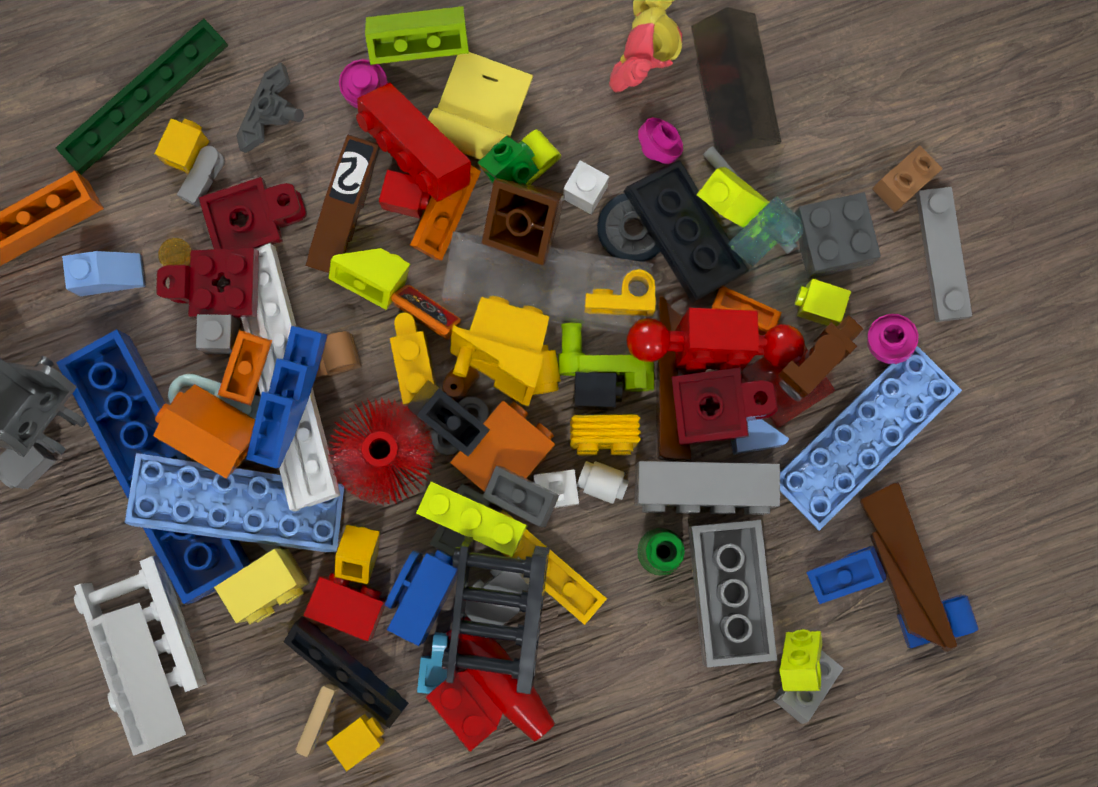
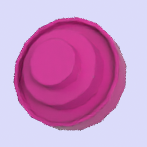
[339,59,388,108]
[638,117,683,164]
[867,314,918,364]

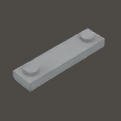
[916,187,972,322]

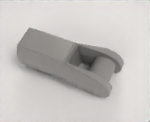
[177,146,225,208]

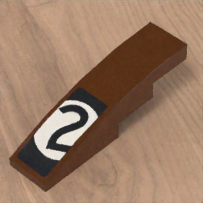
[305,135,379,273]

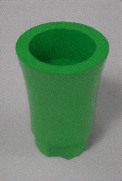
[637,528,685,576]

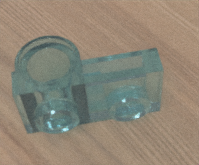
[728,196,803,267]

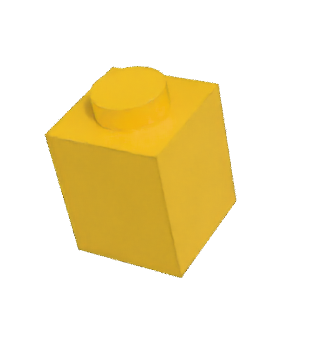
[154,118,209,174]
[335,525,380,584]
[326,714,385,772]

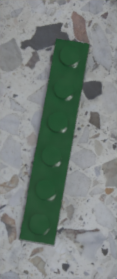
[56,18,228,175]

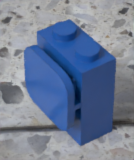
[385,550,458,646]

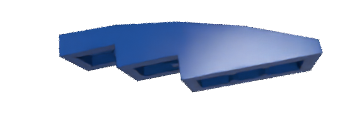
[246,326,328,468]

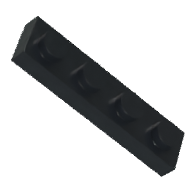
[283,616,409,728]

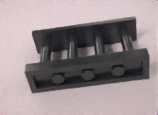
[442,536,550,694]

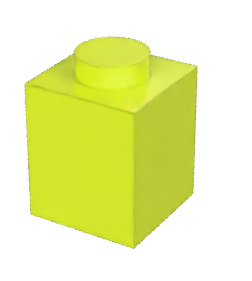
[795,279,851,327]

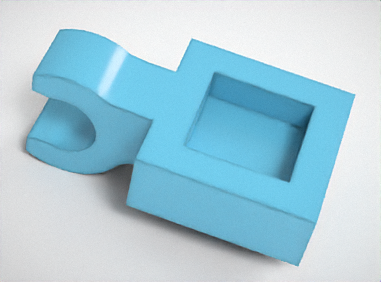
[417,632,448,694]

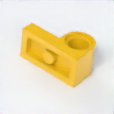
[584,269,656,317]

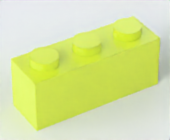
[416,482,527,557]

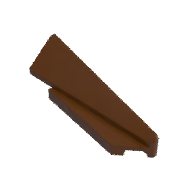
[656,296,691,460]
[860,482,957,652]

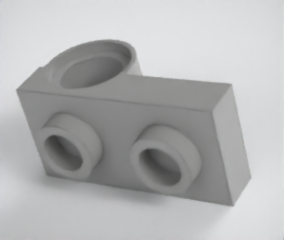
[773,650,844,724]

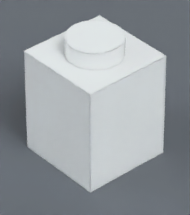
[563,160,609,215]

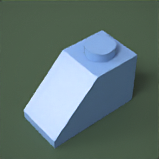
[62,251,145,297]

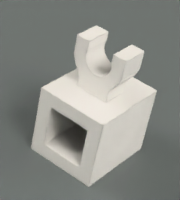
[534,470,579,508]

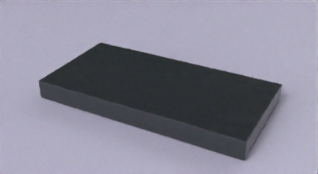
[623,160,749,303]

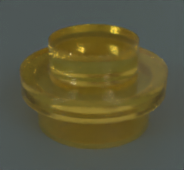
[158,238,192,266]

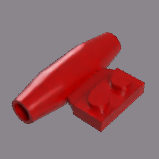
[425,616,555,752]

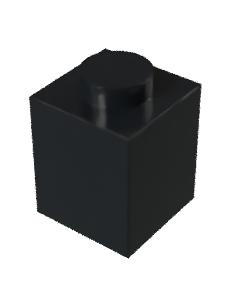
[574,372,623,411]

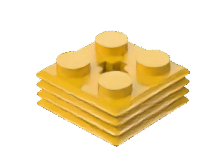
[570,415,641,456]

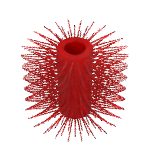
[327,397,436,506]

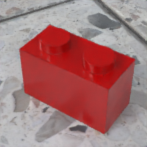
[304,573,386,642]

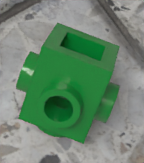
[477,136,539,184]

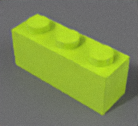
[365,6,469,65]

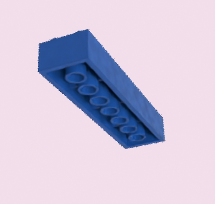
[56,329,251,604]

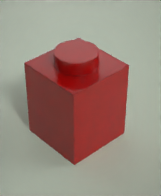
[379,170,431,219]

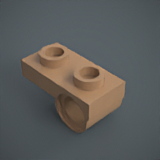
[872,145,943,213]

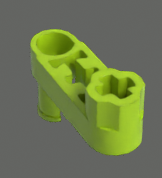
[558,323,655,392]

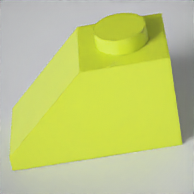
[697,167,777,235]
[329,248,410,310]

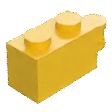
[390,313,437,409]

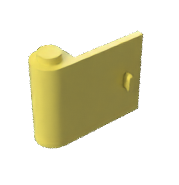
[428,52,533,160]

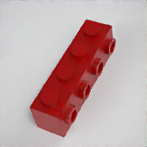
[356,82,471,202]

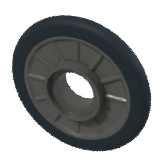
[597,193,660,263]

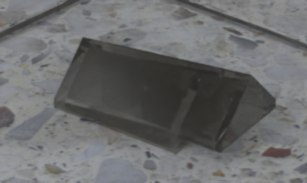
[691,7,781,155]

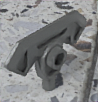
[236,63,304,153]

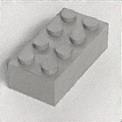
[634,461,780,515]
[688,520,777,667]

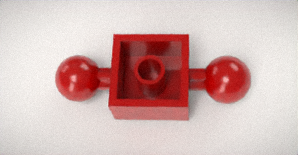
[626,308,805,373]

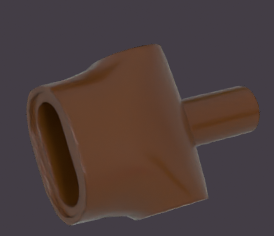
[442,366,480,403]

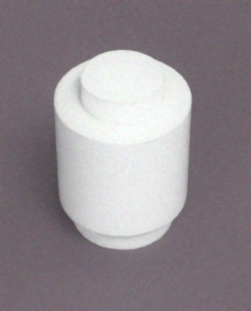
[577,461,629,504]

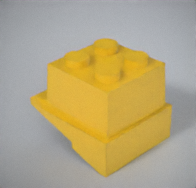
[450,296,550,406]

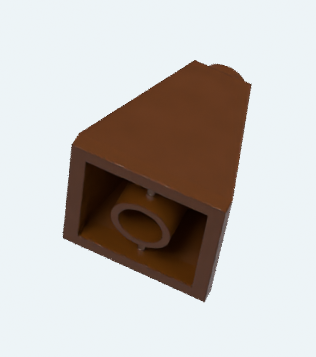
[481,178,565,266]

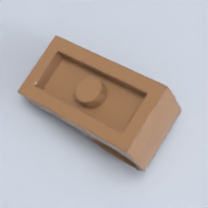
[315,331,362,380]

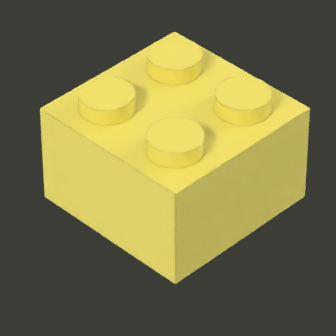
[214,549,309,625]

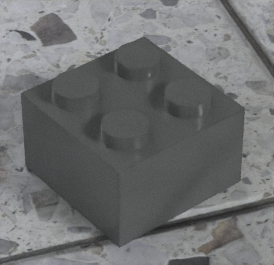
[792,192,881,279]

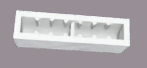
[87,603,186,756]

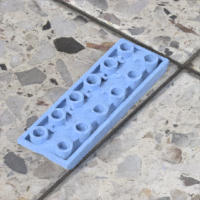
[780,346,962,531]
[124,453,344,552]

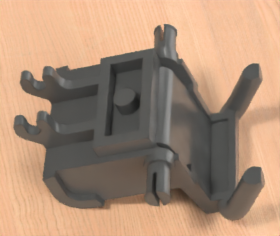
[0,356,87,457]

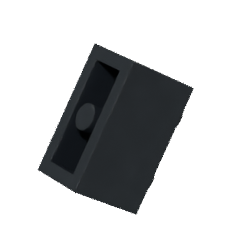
[407,380,490,456]

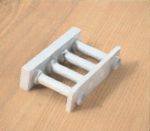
[74,556,207,718]

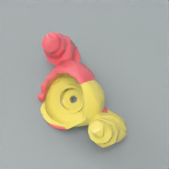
[609,0,682,93]

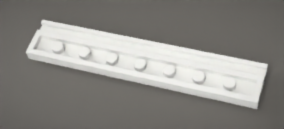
[241,243,341,512]

